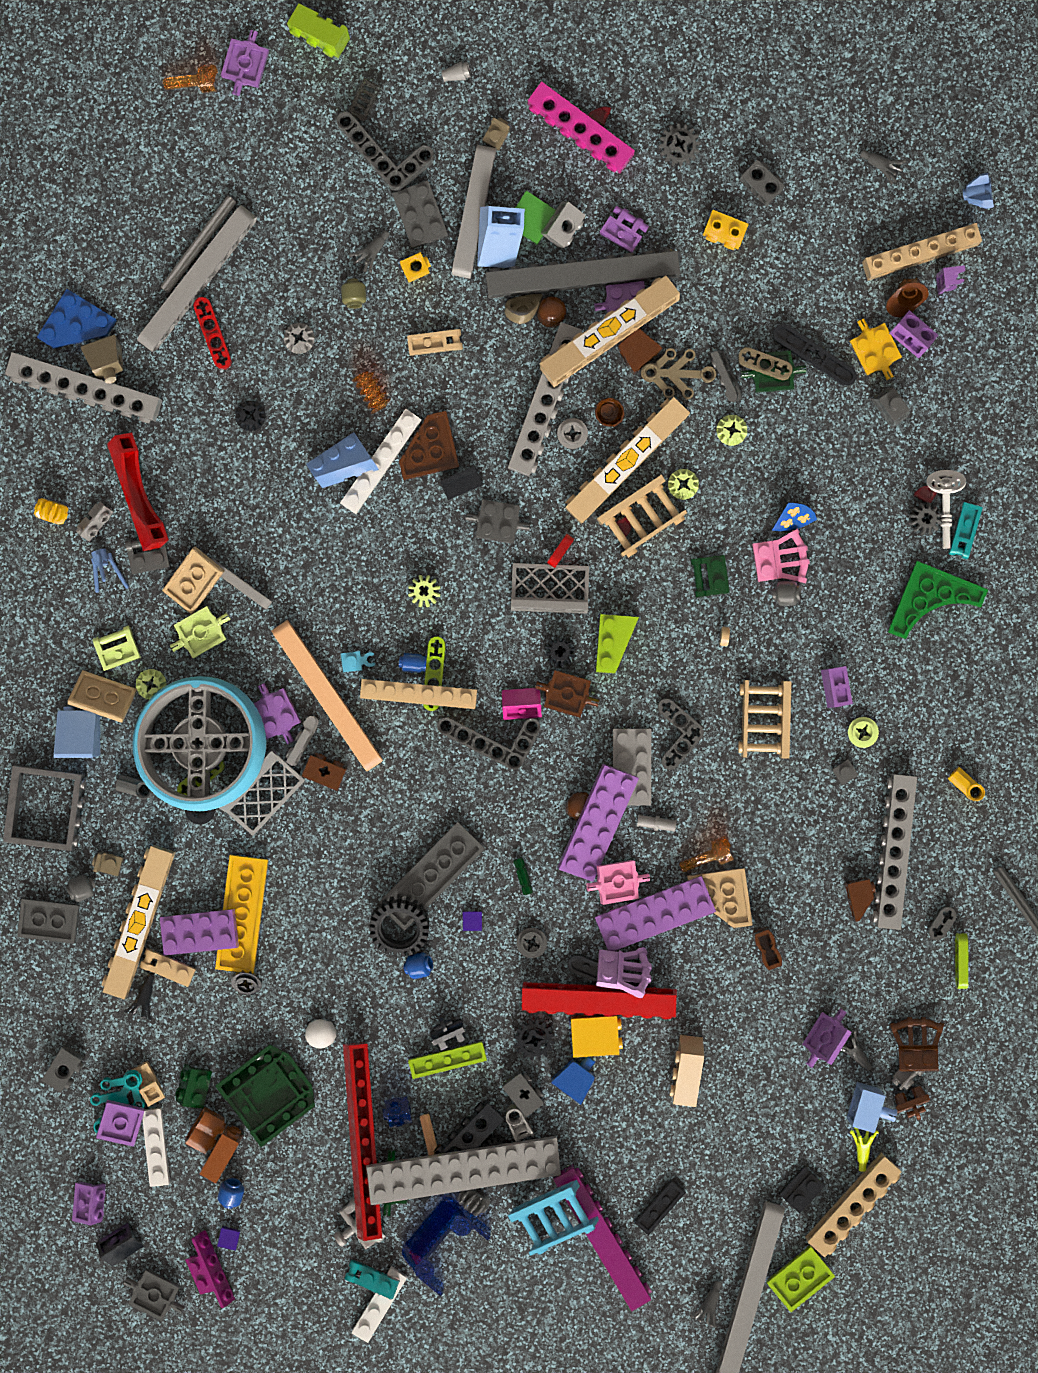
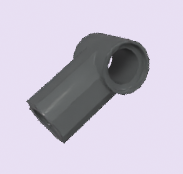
[116,774,155,799]

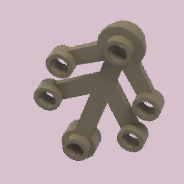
[641,348,716,400]

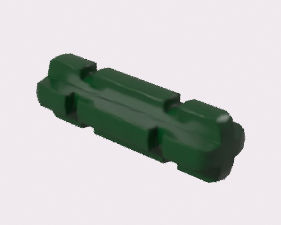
[513,858,533,895]

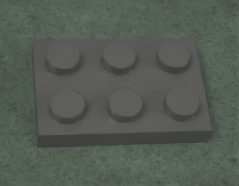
[392,180,448,249]
[17,898,80,944]

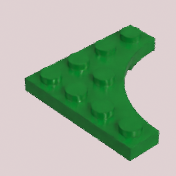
[887,561,988,639]

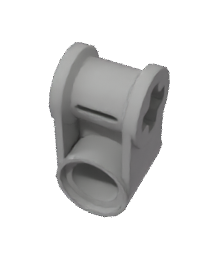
[505,1104,535,1142]

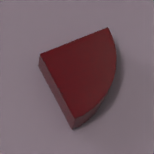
[588,106,611,127]
[913,485,937,503]
[616,517,631,537]

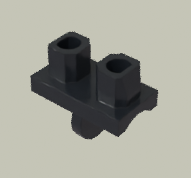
[430,1017,466,1051]

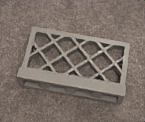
[511,563,589,614]
[219,748,305,836]

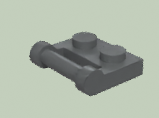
[125,540,171,575]

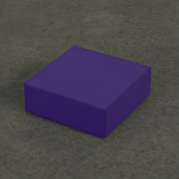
[463,911,482,931]
[217,1226,241,1251]

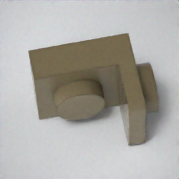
[482,117,510,151]
[92,851,124,876]

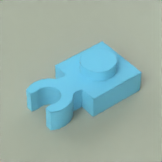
[341,651,376,672]

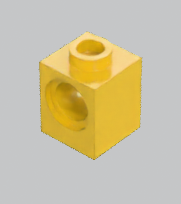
[400,252,431,283]

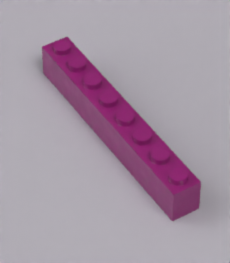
[553,1164,652,1311]

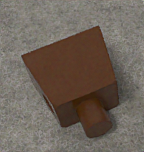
[617,329,662,375]

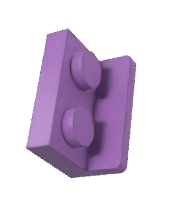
[72,1182,106,1225]

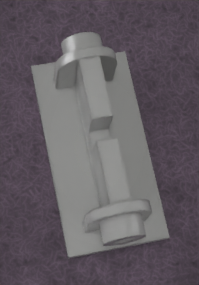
[76,502,113,542]
[891,1070,925,1091]

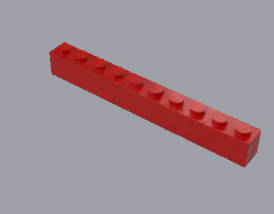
[343,1042,382,1241]

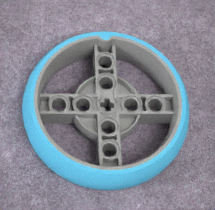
[133,676,266,811]

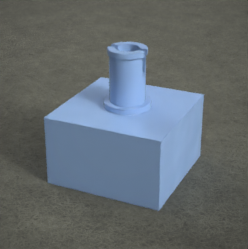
[847,1082,897,1133]

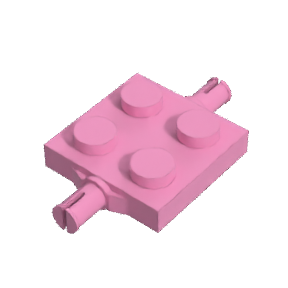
[586,860,650,905]

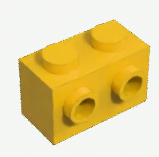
[703,210,748,250]

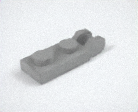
[286,716,319,766]

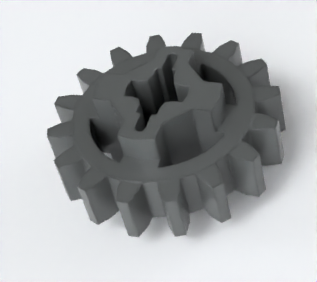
[658,124,701,167]

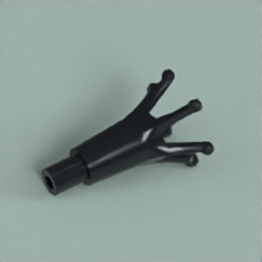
[124,974,155,1020]

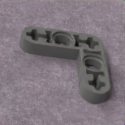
[657,698,704,770]

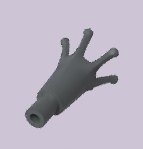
[860,150,906,185]
[349,230,390,272]
[841,1029,872,1071]
[690,1280,722,1328]

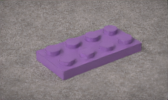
[160,909,239,955]

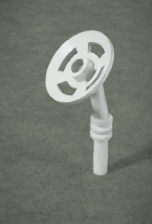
[927,470,966,549]

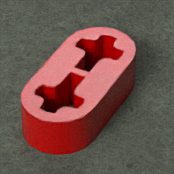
[547,534,574,568]

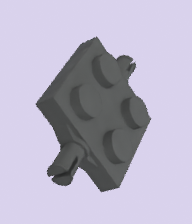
[465,499,531,544]
[124,1268,185,1321]

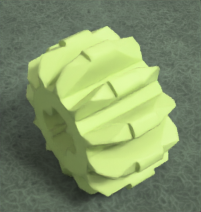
[408,575,440,607]

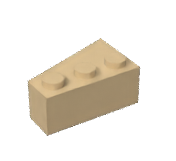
[670,1035,704,1107]

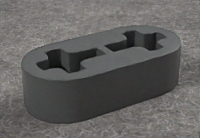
[927,906,956,940]

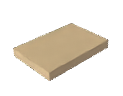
[162,547,225,615]
[68,670,137,723]

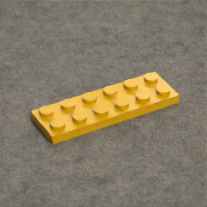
[215,855,269,974]

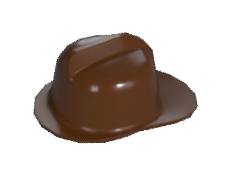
[886,278,929,317]

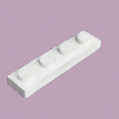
[142,1107,170,1187]
[352,1266,407,1343]

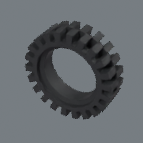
[369,895,430,957]

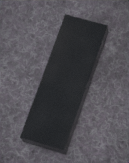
[634,1179,686,1236]

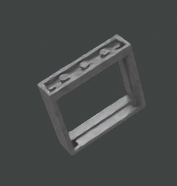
[3,765,87,851]

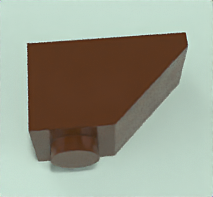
[844,877,876,922]

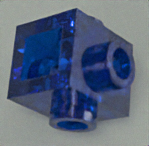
[382,1096,413,1127]

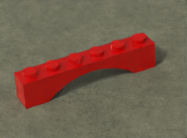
[107,433,169,551]

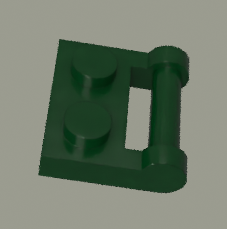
[690,555,730,598]

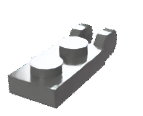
[710,350,743,402]

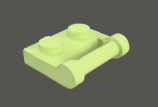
[93,625,141,671]

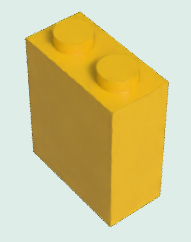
[571,1014,623,1058]

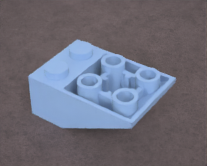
[477,206,525,268]

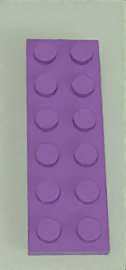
[558,764,639,882]
[595,875,716,951]

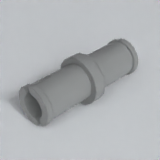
[637,814,677,832]

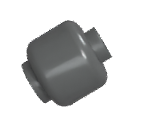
[772,581,801,606]
[65,874,96,902]

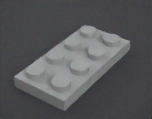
[613,729,651,805]

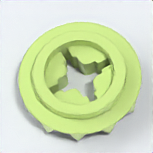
[716,415,747,446]
[668,469,699,500]
[136,669,167,700]
[847,717,879,748]

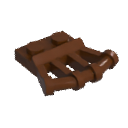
[889,1017,945,1071]

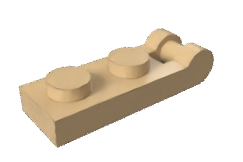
[407,329,463,356]
[139,948,197,987]

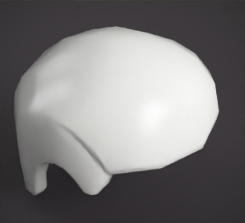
[305,1019,336,1048]

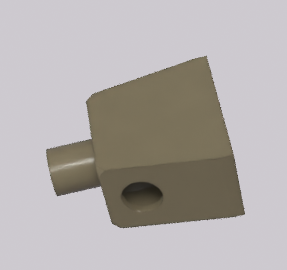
[81,335,123,384]

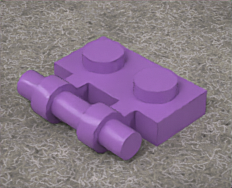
[599,206,649,253]

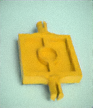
[850,318,902,380]

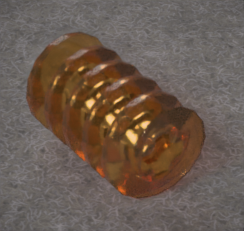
[352,371,391,414]

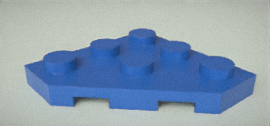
[37,289,117,349]

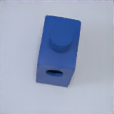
[551,1057,596,1105]

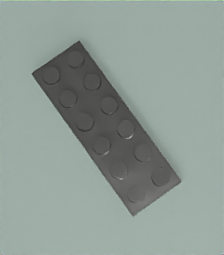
[378,822,485,931]

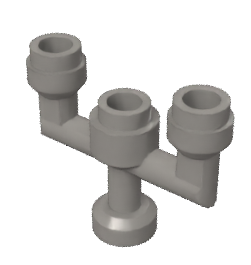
[334,1197,387,1250]

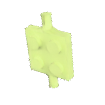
[170,606,231,658]

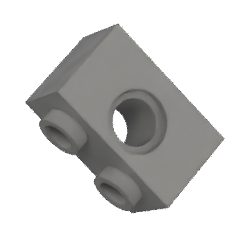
[541,202,586,248]

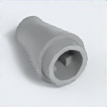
[441,61,471,82]

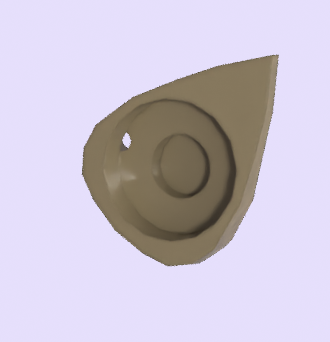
[504,294,543,324]

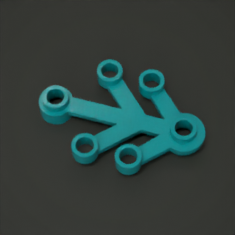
[90,1070,145,1133]

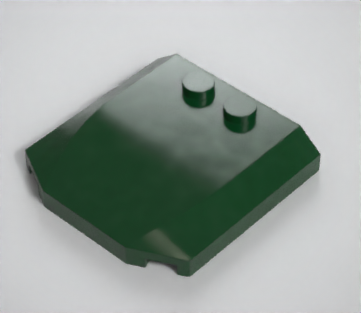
[215,1044,315,1147]

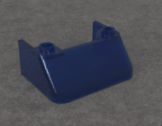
[402,1197,491,1297]

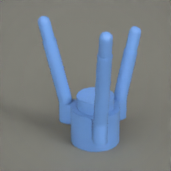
[91,549,129,593]

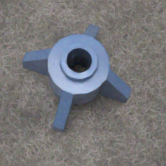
[963,173,994,209]

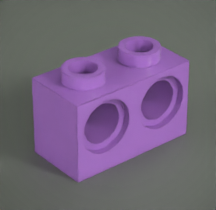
[889,310,939,359]

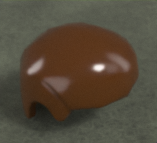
[537,296,567,328]
[595,397,624,427]
[565,791,589,821]

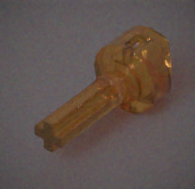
[163,65,218,93]
[679,836,734,872]

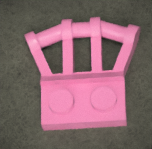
[752,529,810,583]

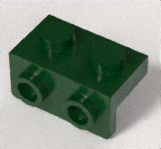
[175,1064,212,1109]

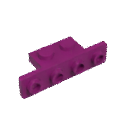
[185,1230,235,1308]

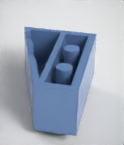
[306,432,379,488]

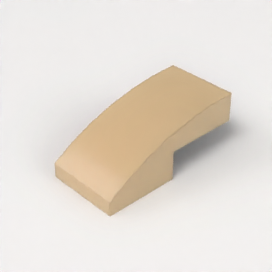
[131,1061,165,1107]

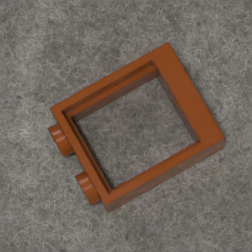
[199,1126,244,1184]

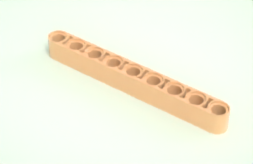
[271,620,383,771]

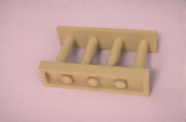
[597,475,687,558]
[738,680,791,758]

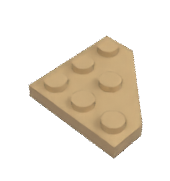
[687,868,753,928]

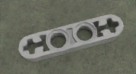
[211,558,272,610]

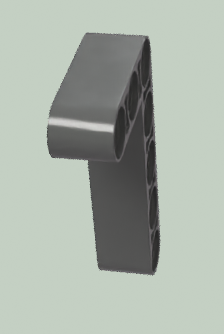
[337,112,434,192]
[437,717,541,770]

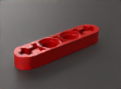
[193,297,232,370]

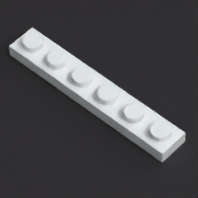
[340,409,422,514]

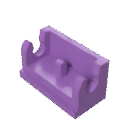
[936,265,965,294]
[821,666,853,708]

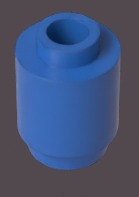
[399,653,427,673]

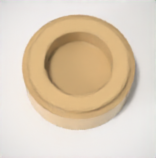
[719,626,730,646]

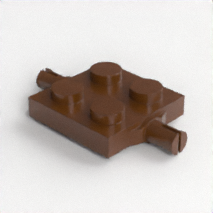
[535,670,600,718]

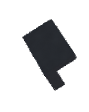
[440,466,483,501]
[96,1222,143,1266]

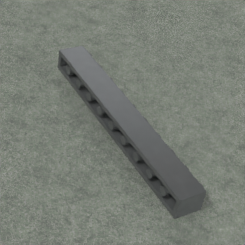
[486,249,680,299]

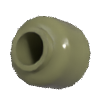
[341,278,367,309]

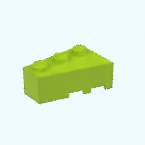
[595,614,639,673]

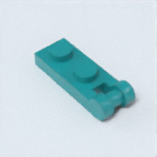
[948,502,983,559]
[344,1260,400,1300]

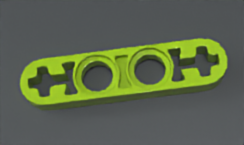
[423,637,446,711]

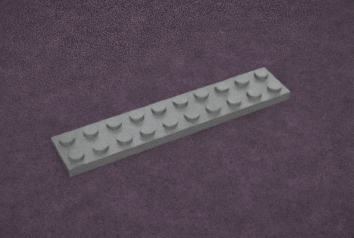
[366,1136,561,1205]

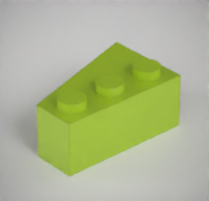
[287,3,350,58]

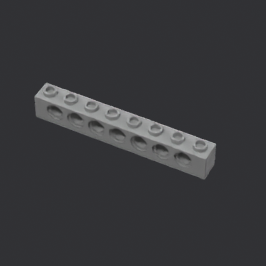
[508,322,582,477]
[5,352,162,424]
[872,774,917,930]

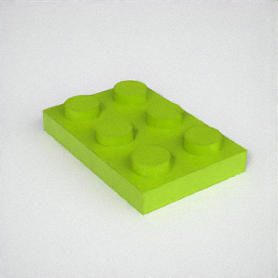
[766,1245,835,1312]

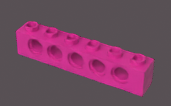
[528,81,635,173]

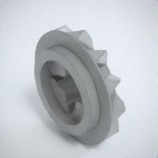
[284,323,315,354]
[557,418,588,449]

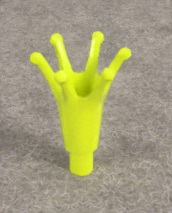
[850,1127,879,1172]

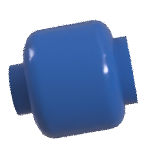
[404,952,433,979]
[218,1178,244,1209]

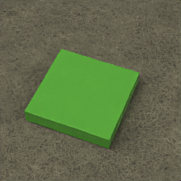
[515,191,556,245]

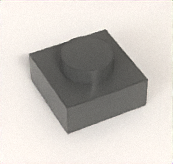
[831,759,858,786]

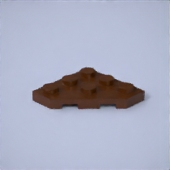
[399,411,460,481]

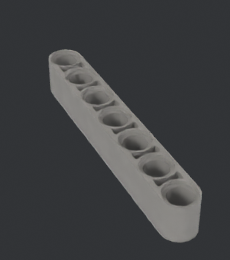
[452,144,496,279]

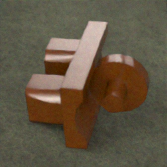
[894,1086,930,1121]

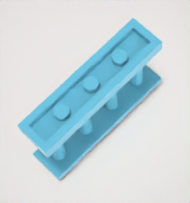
[508,1180,599,1256]

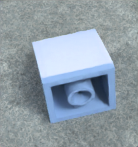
[54,706,100,758]

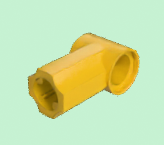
[947,767,985,801]

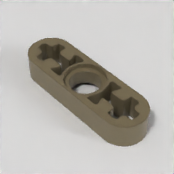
[738,348,793,380]

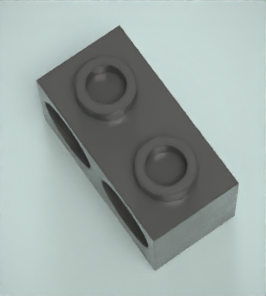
[739,160,785,207]

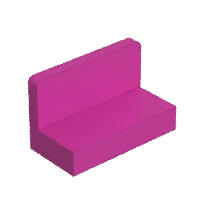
[502,688,542,720]

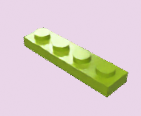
[408,1041,487,1079]

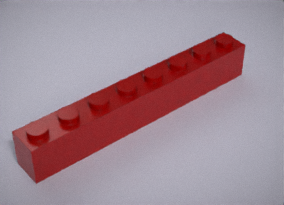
[522,982,677,1019]

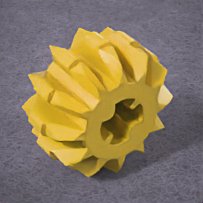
[34,498,68,524]

